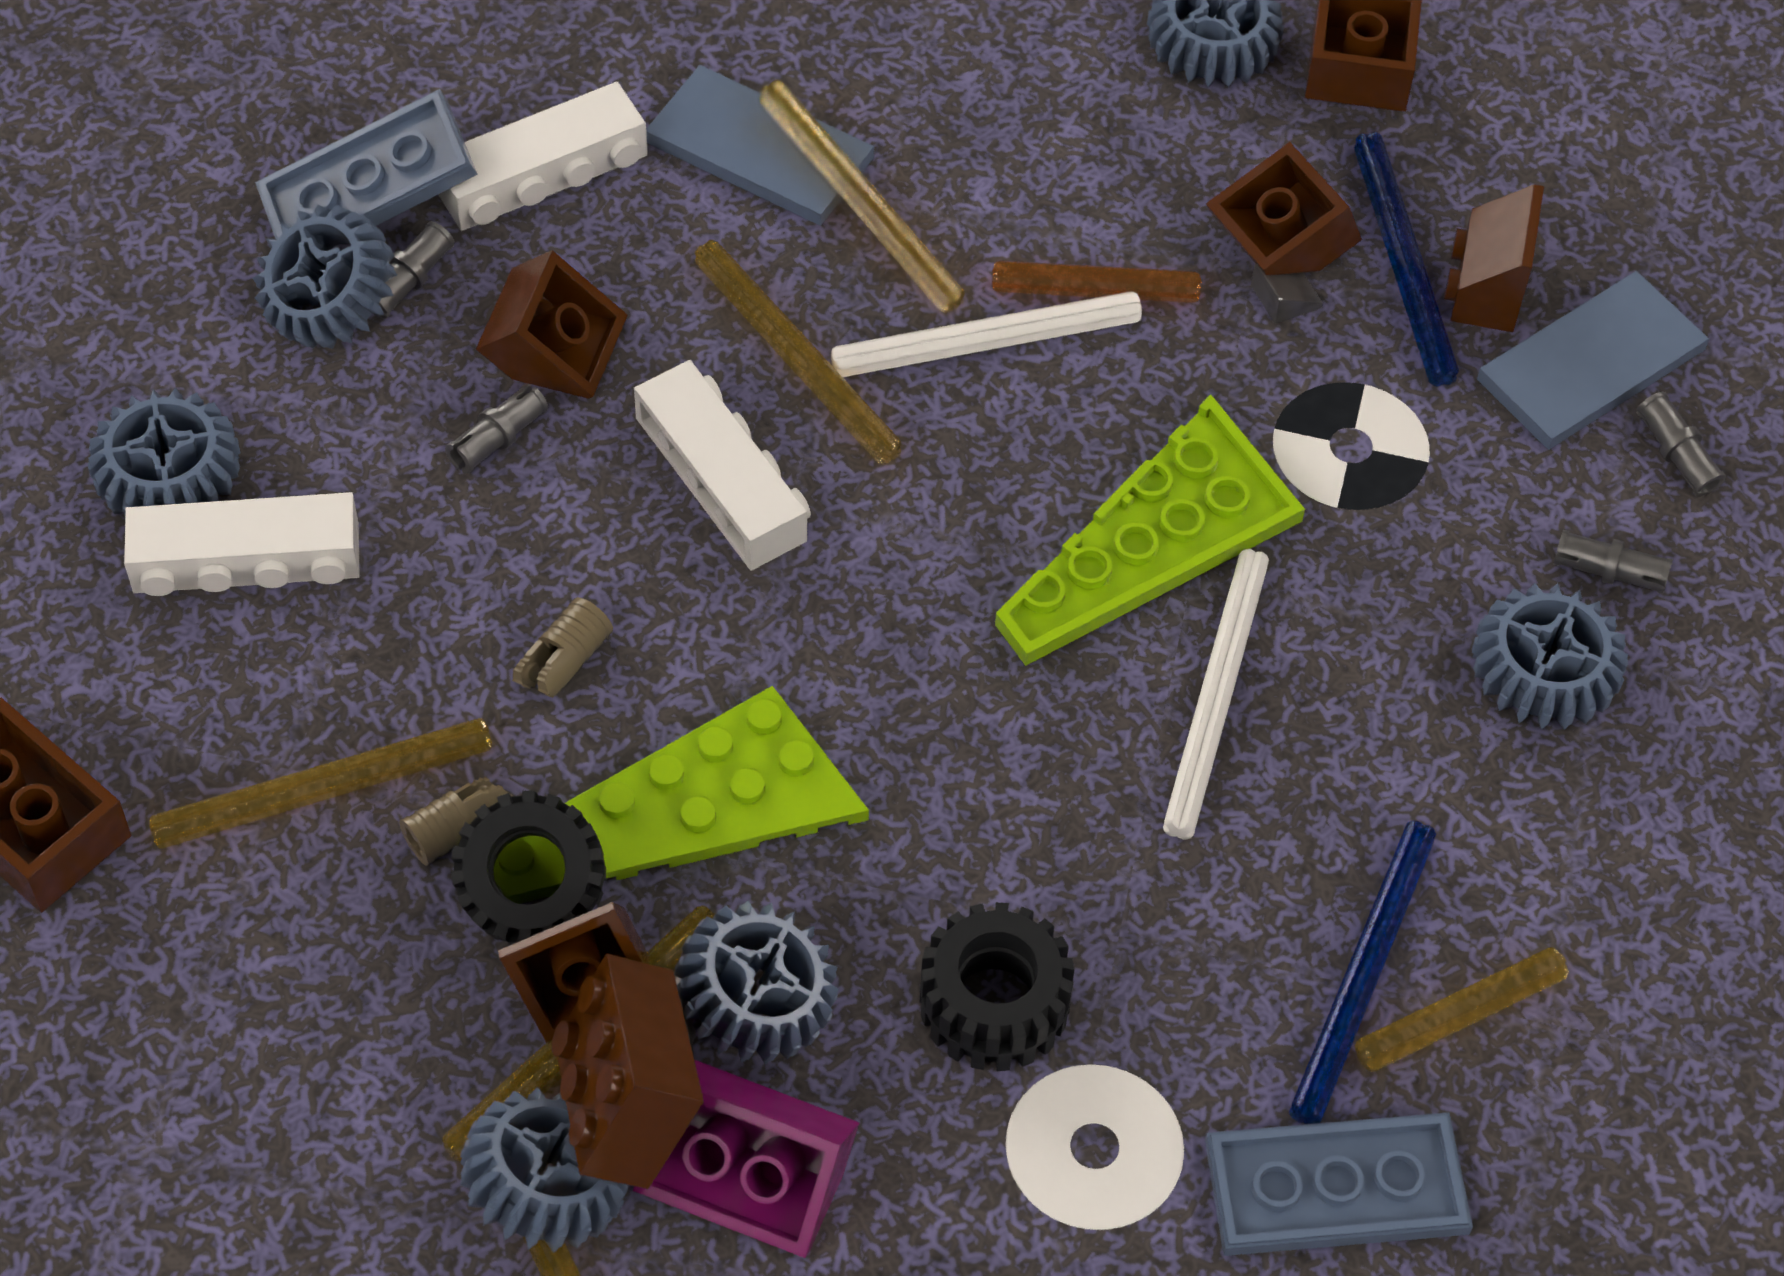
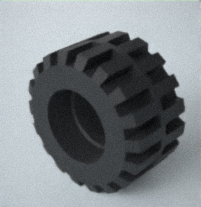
[451,791,606,945]
[919,902,1074,1071]

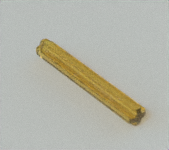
[1354,947,1569,1072]

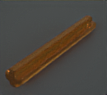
[992,260,1201,303]

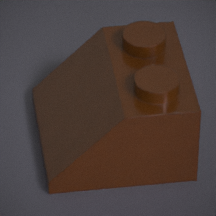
[1206,142,1362,275]
[1444,184,1544,333]
[476,250,628,399]
[498,902,650,1043]

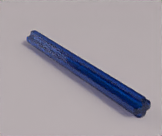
[1354,131,1459,387]
[1289,820,1436,1124]

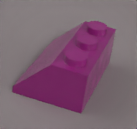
[633,1060,860,1258]

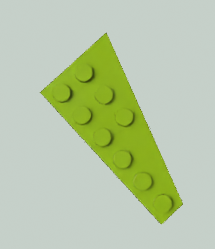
[995,394,1305,666]
[494,686,869,904]

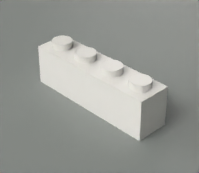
[438,81,648,231]
[634,360,811,571]
[124,492,359,596]

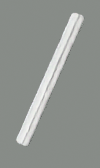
[831,291,1142,378]
[1163,548,1269,840]

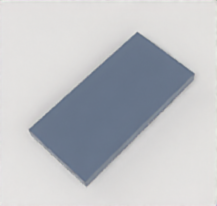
[646,65,874,226]
[255,89,478,249]
[1477,271,1709,450]
[1205,1112,1473,1256]

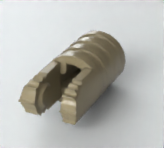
[512,597,613,698]
[399,777,513,866]

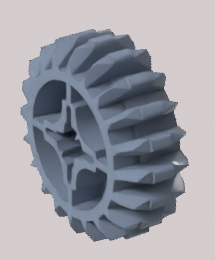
[1147,0,1284,88]
[252,204,397,349]
[88,387,240,518]
[1472,583,1628,730]
[674,901,839,1064]
[460,1087,630,1253]

